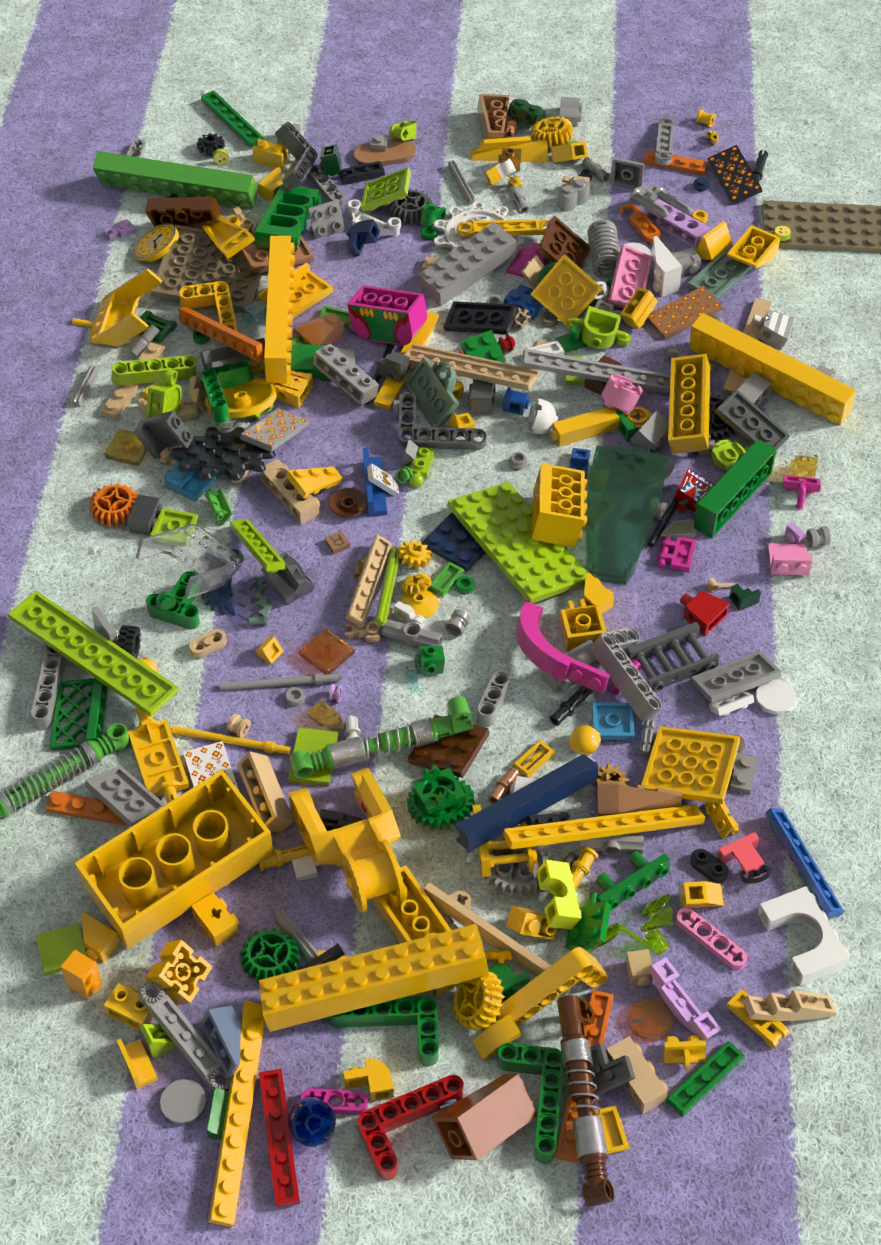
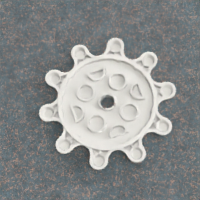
[434,201,524,251]

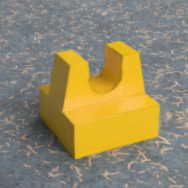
[255,636,284,664]

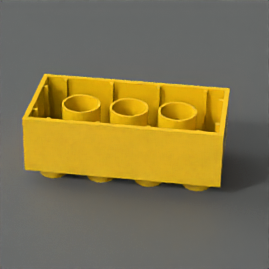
[75,770,273,950]

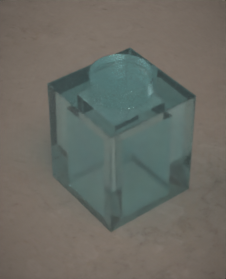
[243,298,267,328]

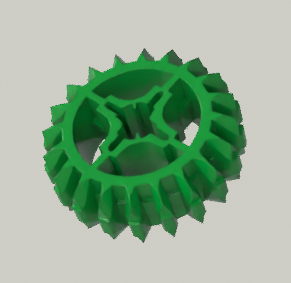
[240,927,300,984]

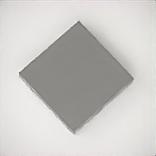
[91,607,118,645]

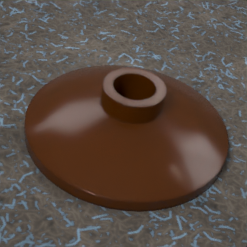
[330,488,367,517]

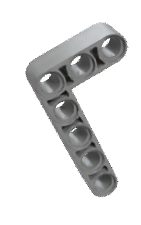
[590,627,662,721]
[31,645,78,730]

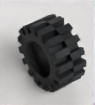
[117,625,141,658]

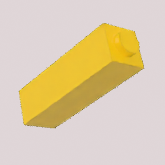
[551,407,619,447]

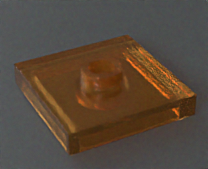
[299,628,355,675]

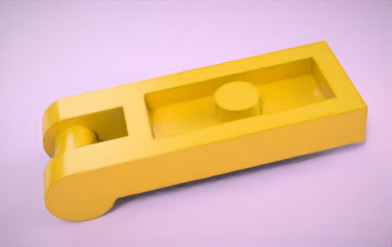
[726,989,789,1048]

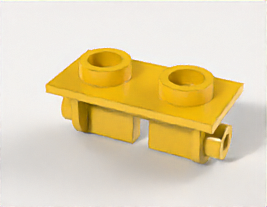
[704,801,739,839]

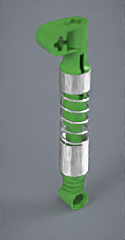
[290,696,473,779]

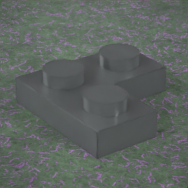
[590,1043,635,1096]

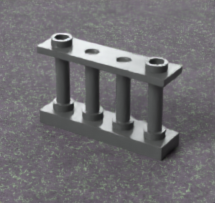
[626,622,719,692]

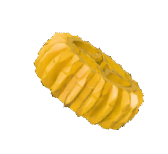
[531,116,573,147]
[451,972,505,1031]

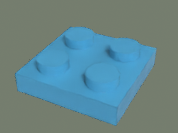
[592,702,634,740]

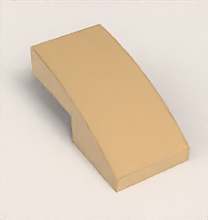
[189,376,207,413]

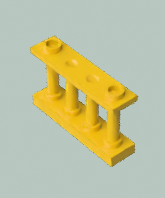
[472,804,537,877]

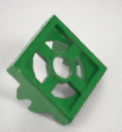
[411,765,467,814]

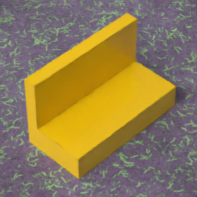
[117,1039,158,1090]

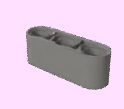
[477,671,509,727]

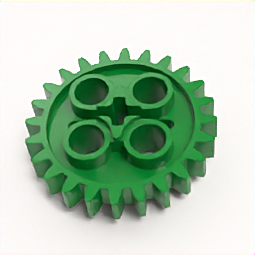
[407,777,475,831]

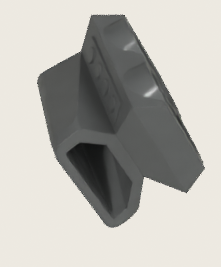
[261,552,315,604]

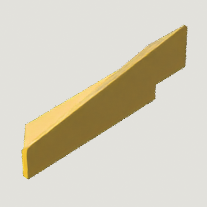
[470,136,548,163]

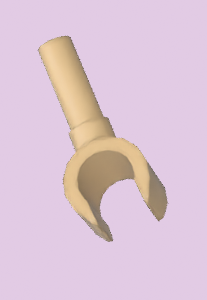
[705,578,734,593]

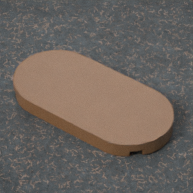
[354,139,416,166]

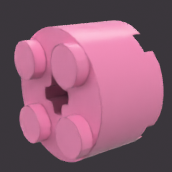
[601,374,643,414]

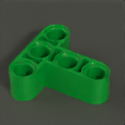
[146,571,200,629]

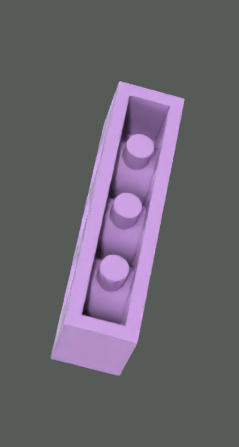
[646,199,710,249]

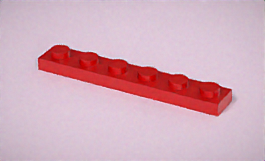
[259,1068,300,1208]

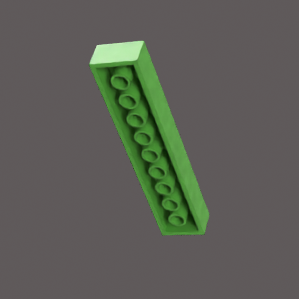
[93,151,258,209]

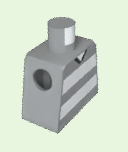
[751,310,794,350]

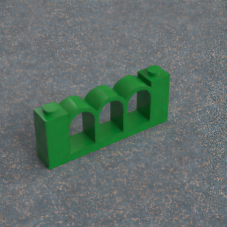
[255,184,321,250]

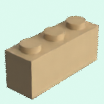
[606,1036,668,1114]

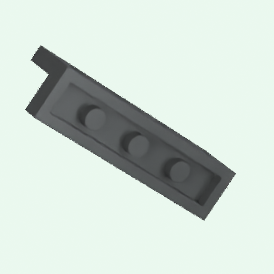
[200,338,265,370]

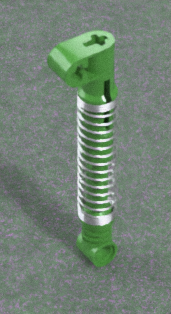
[0,723,130,817]

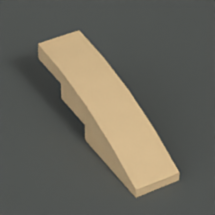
[743,990,837,1021]

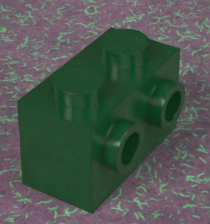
[319,144,342,176]

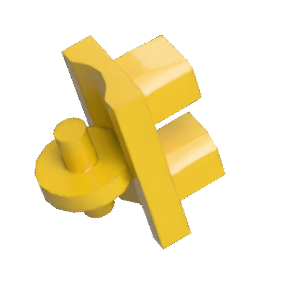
[663,1035,706,1070]

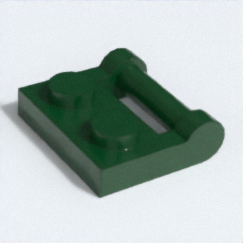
[138,310,177,343]

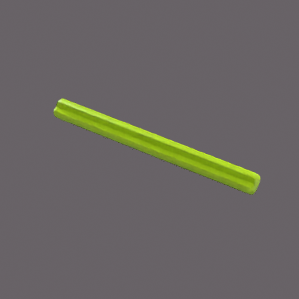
[375,546,400,627]

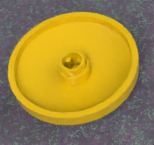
[205,377,277,419]

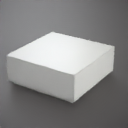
[292,855,318,881]

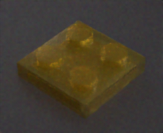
[104,428,148,466]

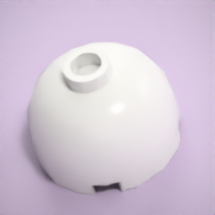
[526,398,558,435]

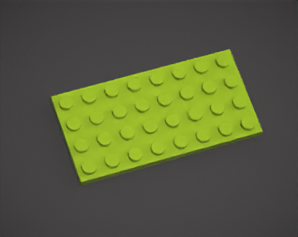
[447,481,588,603]

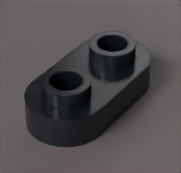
[690,849,729,884]

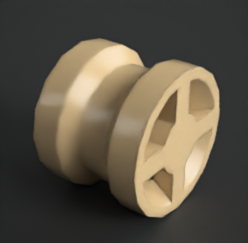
[226,713,251,738]

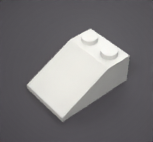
[651,236,682,297]

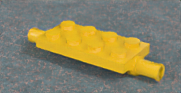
[128,707,190,804]

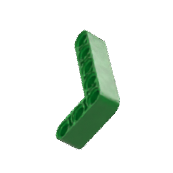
[201,360,254,423]
[327,997,439,1067]
[497,1043,564,1164]

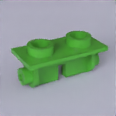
[205,488,233,526]

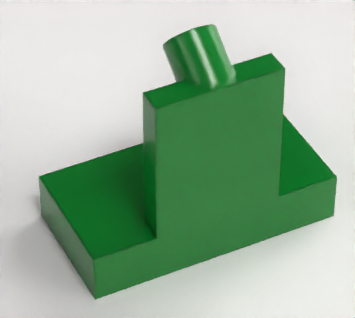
[488,962,530,1004]

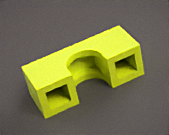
[536,860,581,930]

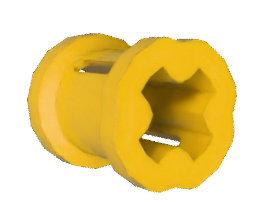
[695,109,716,128]

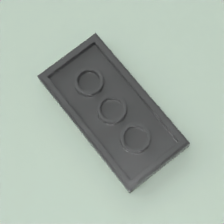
[714,389,790,450]

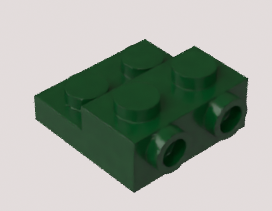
[507,99,546,126]

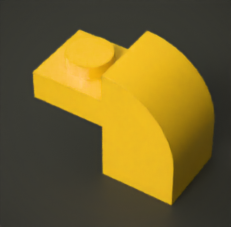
[343,1058,394,1102]

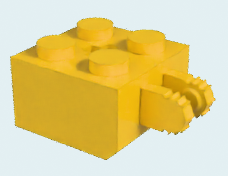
[559,599,606,652]

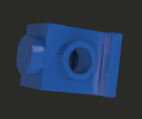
[503,387,531,415]

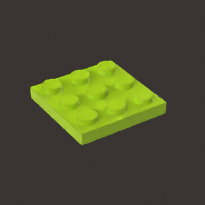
[361,167,411,213]

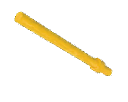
[172,725,291,755]

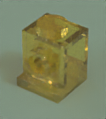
[789,455,818,478]

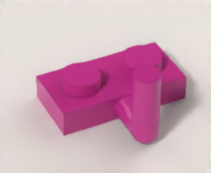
[783,475,821,509]

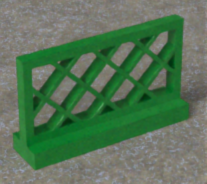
[49,678,108,750]

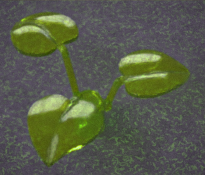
[590,893,673,955]

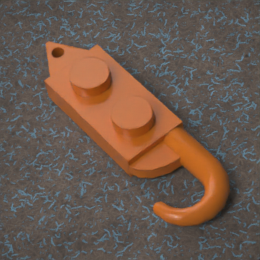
[620,203,661,243]

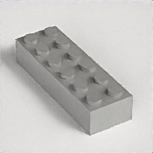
[418,222,517,306]

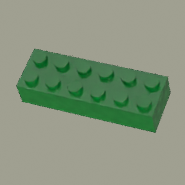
[693,439,777,538]

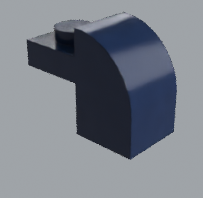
[346,219,380,257]

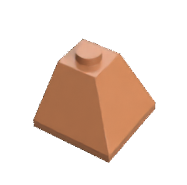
[294,313,345,346]

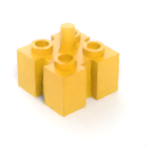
[145,940,212,1005]

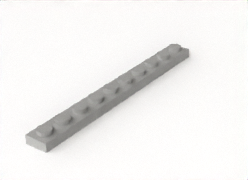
[522,348,671,394]

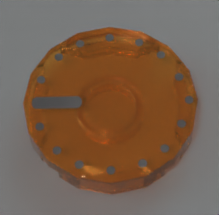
[628,998,674,1042]

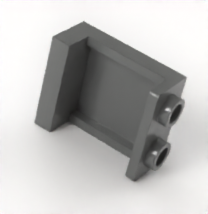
[134,410,194,459]

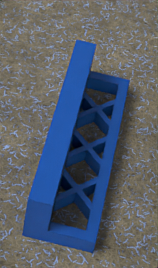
[363,447,387,516]

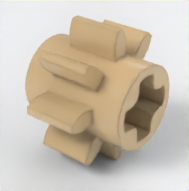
[513,307,531,329]

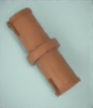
[503,116,519,138]
[488,768,520,804]

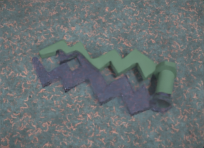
[237,574,272,628]

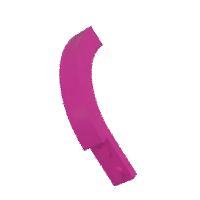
[516,601,610,694]

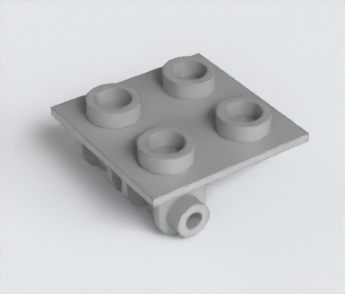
[308,199,345,240]

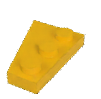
[286,467,343,499]

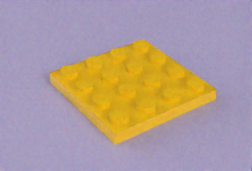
[641,726,740,804]

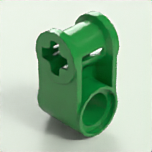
[420,203,446,226]

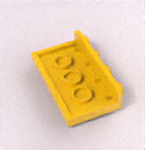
[258,263,333,318]

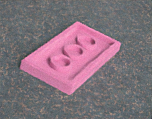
[607,244,653,309]

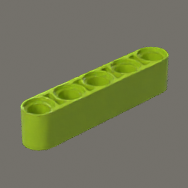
[111,356,197,386]

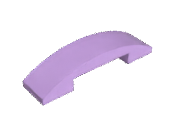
[650,958,722,1040]

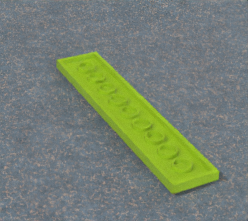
[8,591,179,717]

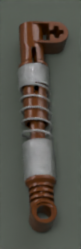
[557,995,615,1207]

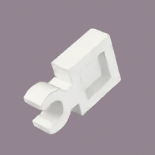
[394,601,425,629]

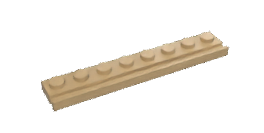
[404,343,539,391]

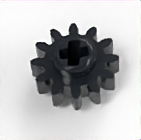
[197,133,225,156]

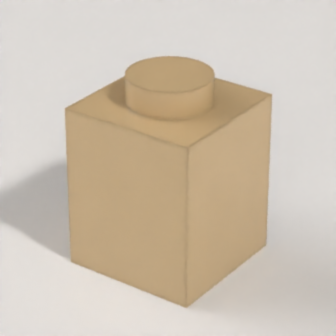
[625,949,653,987]

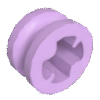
[329,684,342,702]

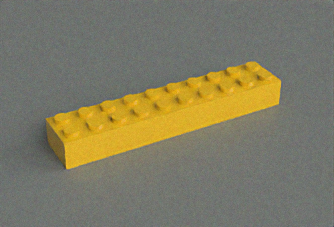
[264,236,295,383]
[689,313,856,425]
[259,924,489,1032]

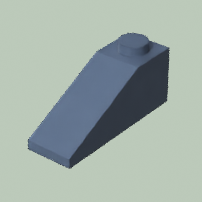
[201,1005,241,1079]

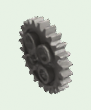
[484,839,549,897]

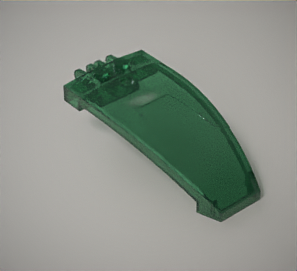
[585,442,669,585]

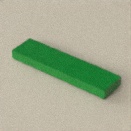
[666,1041,745,1117]

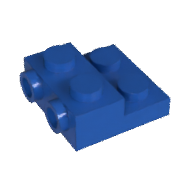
[504,284,544,320]

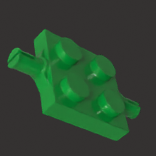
[565,892,611,953]

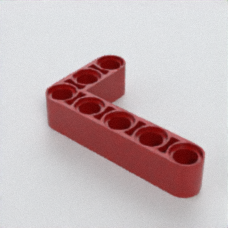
[358,1074,464,1181]

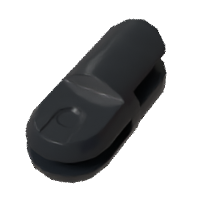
[320,809,363,831]

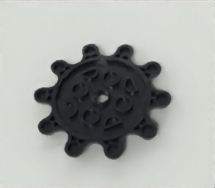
[171,427,276,481]

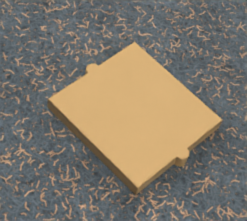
[521,255,545,289]

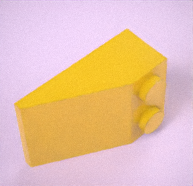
[727,225,780,268]

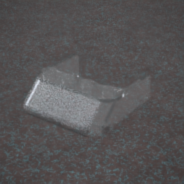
[136,524,243,598]

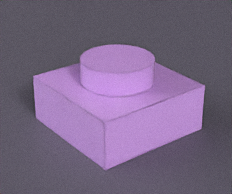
[784,522,805,544]

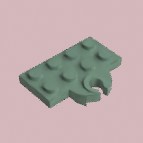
[405,357,460,427]

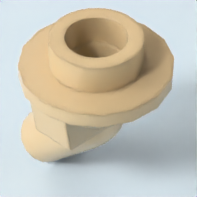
[159,447,178,466]

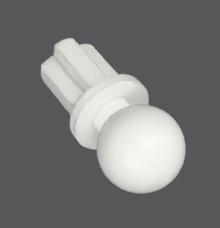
[345,715,361,740]

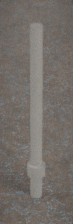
[220,673,339,691]

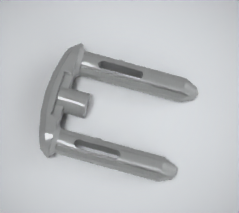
[630,186,692,218]

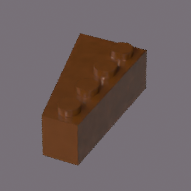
[145,197,221,228]

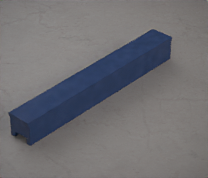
[455,754,598,852]

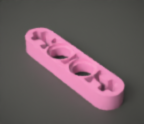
[676,907,747,970]

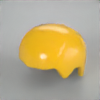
[568,725,601,756]

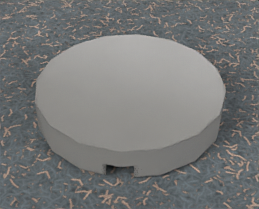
[160,1079,207,1126]

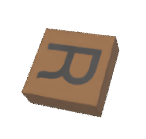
[325,531,350,554]

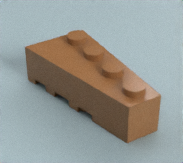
[477,94,510,139]

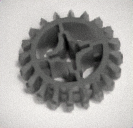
[389,189,432,226]

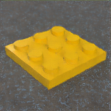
[531,254,603,326]

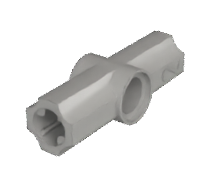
[382,619,443,648]
[579,834,644,856]

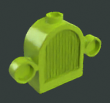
[567,306,631,349]
[145,369,182,419]

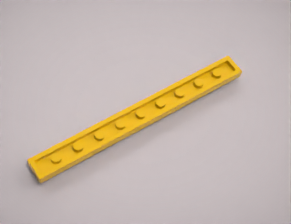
[503,804,705,849]
[208,1000,265,1227]

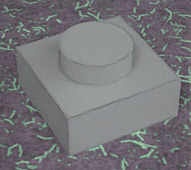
[370,135,389,151]

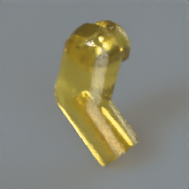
[354,555,367,579]

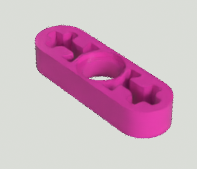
[301,1088,368,1115]

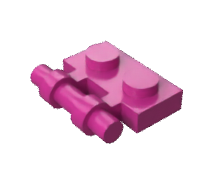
[657,536,696,573]

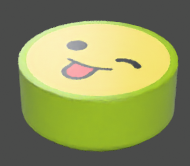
[213,149,229,165]
[774,225,791,241]

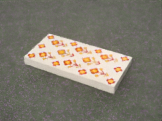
[183,741,239,790]

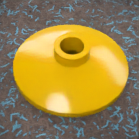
[400,589,439,618]

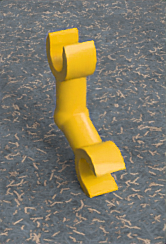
[484,950,512,963]

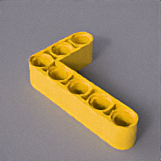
[179,281,238,347]
[496,947,608,1027]

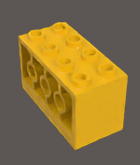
[531,463,587,548]

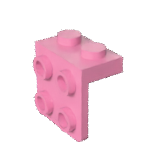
[768,543,812,575]

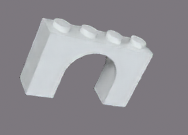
[758,886,850,986]

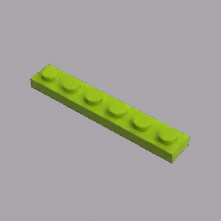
[230,519,285,573]

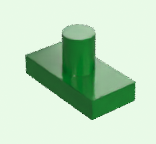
[555,326,588,353]

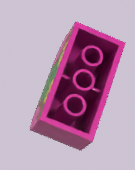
[347,285,427,346]

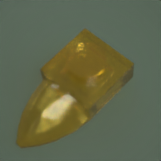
[307,700,343,729]

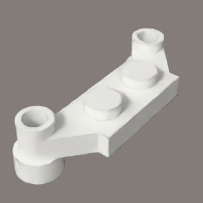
[348,199,401,238]

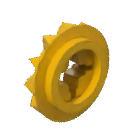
[624,407,652,430]
[401,573,432,594]

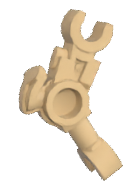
[232,206,259,235]
[345,607,394,643]

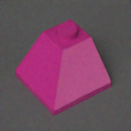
[506,242,550,278]

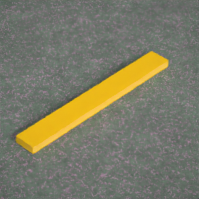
[374,311,439,410]

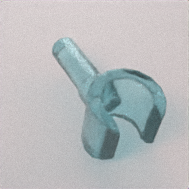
[406,664,420,692]

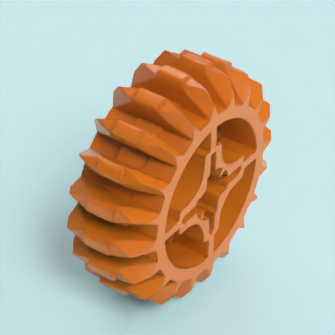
[89,482,137,528]

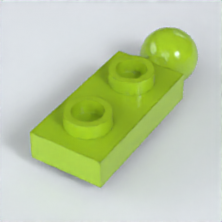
[409,447,435,488]

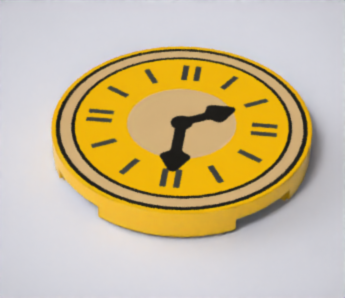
[133,224,179,262]

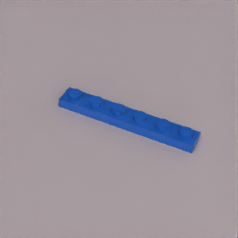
[765,808,844,917]

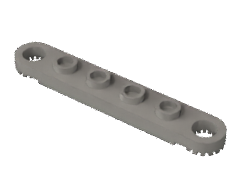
[655,117,675,165]
[139,982,231,1092]

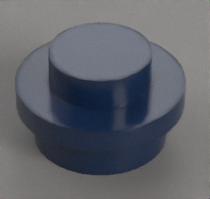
[693,177,710,192]

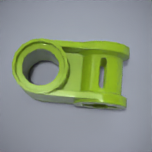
[389,121,417,141]

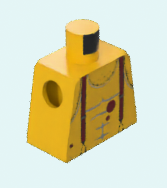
[273,371,313,408]

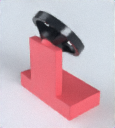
[717,832,771,883]

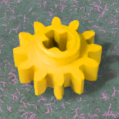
[398,539,431,570]

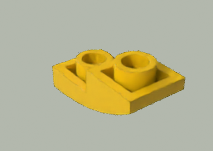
[472,1014,522,1061]

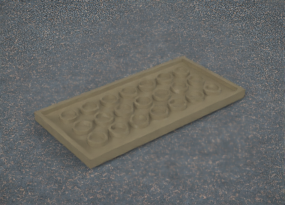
[762,200,881,253]

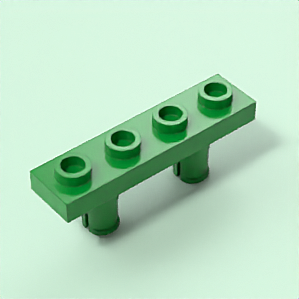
[596,851,670,911]

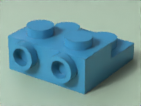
[164,459,217,502]

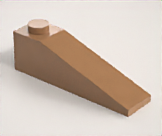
[597,781,682,817]

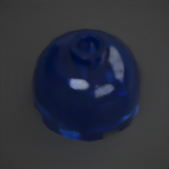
[287,1097,336,1147]

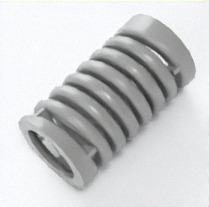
[587,220,620,278]

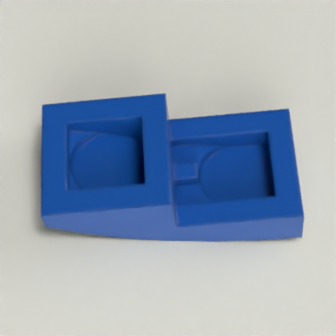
[569,448,591,479]

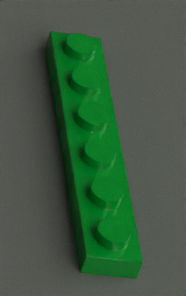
[201,90,264,148]

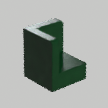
[729,584,761,611]

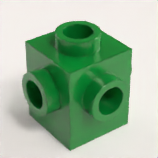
[415,646,445,674]

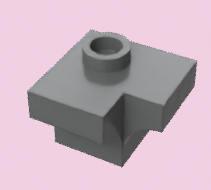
[377,351,410,383]

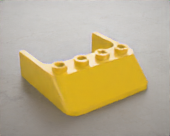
[89,269,162,347]

